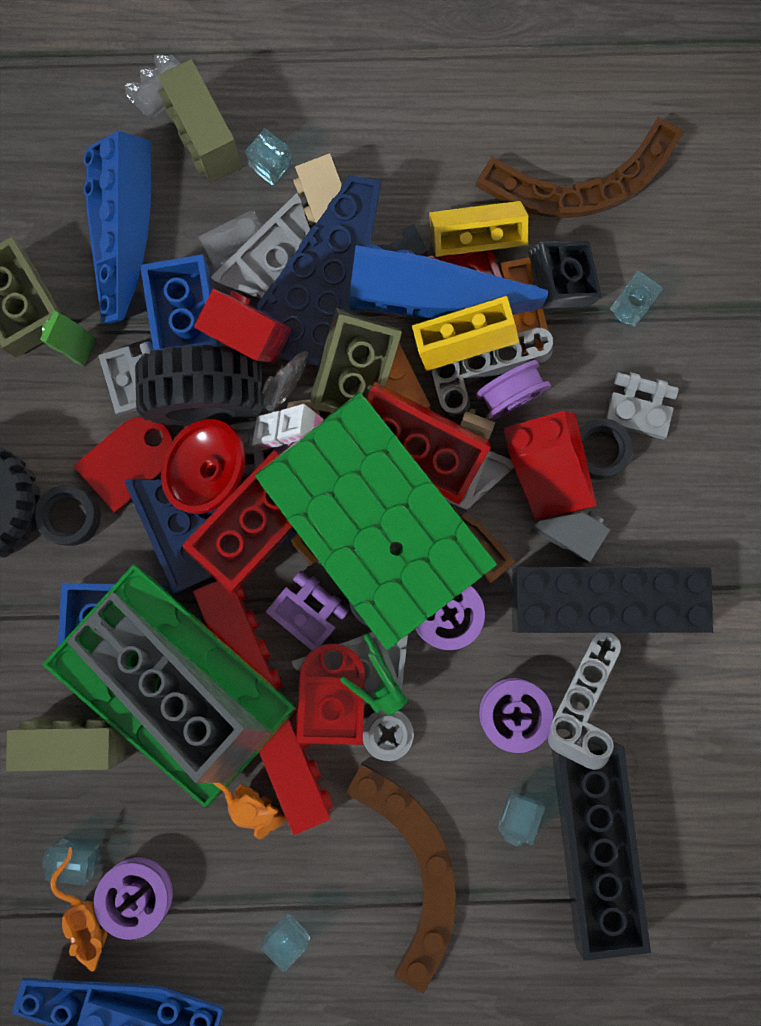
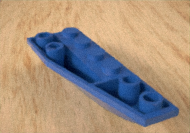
[84,130,151,325]
[349,244,548,320]
[11,978,224,1026]

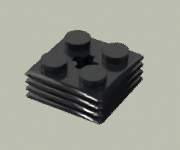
[528,241,602,309]

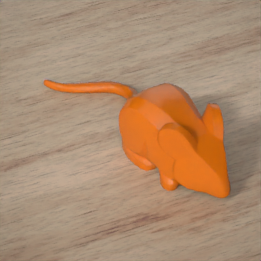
[213,783,287,839]
[50,847,107,972]

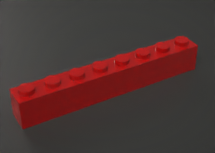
[193,581,334,836]

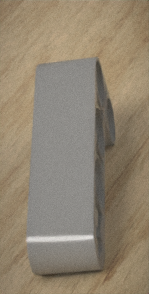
[432,328,553,418]
[548,633,621,770]

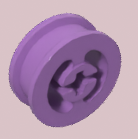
[476,360,551,420]
[416,586,485,650]
[479,678,553,753]
[94,857,173,940]

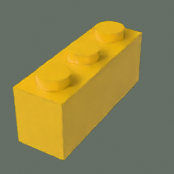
[429,201,528,257]
[412,296,519,371]

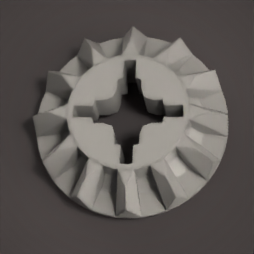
[363,709,414,761]

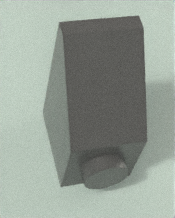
[531,512,611,563]

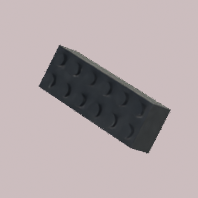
[511,567,714,633]
[552,742,651,961]

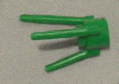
[340,633,408,716]

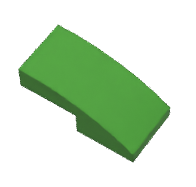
[40,311,97,366]

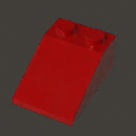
[504,411,597,521]

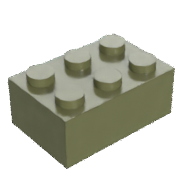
[157,59,243,184]
[0,237,63,358]
[310,308,402,413]
[6,716,125,772]

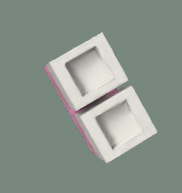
[252,404,324,455]

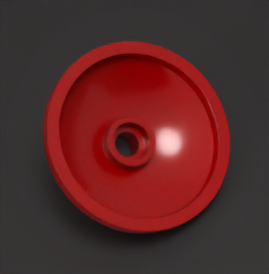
[161,419,245,514]

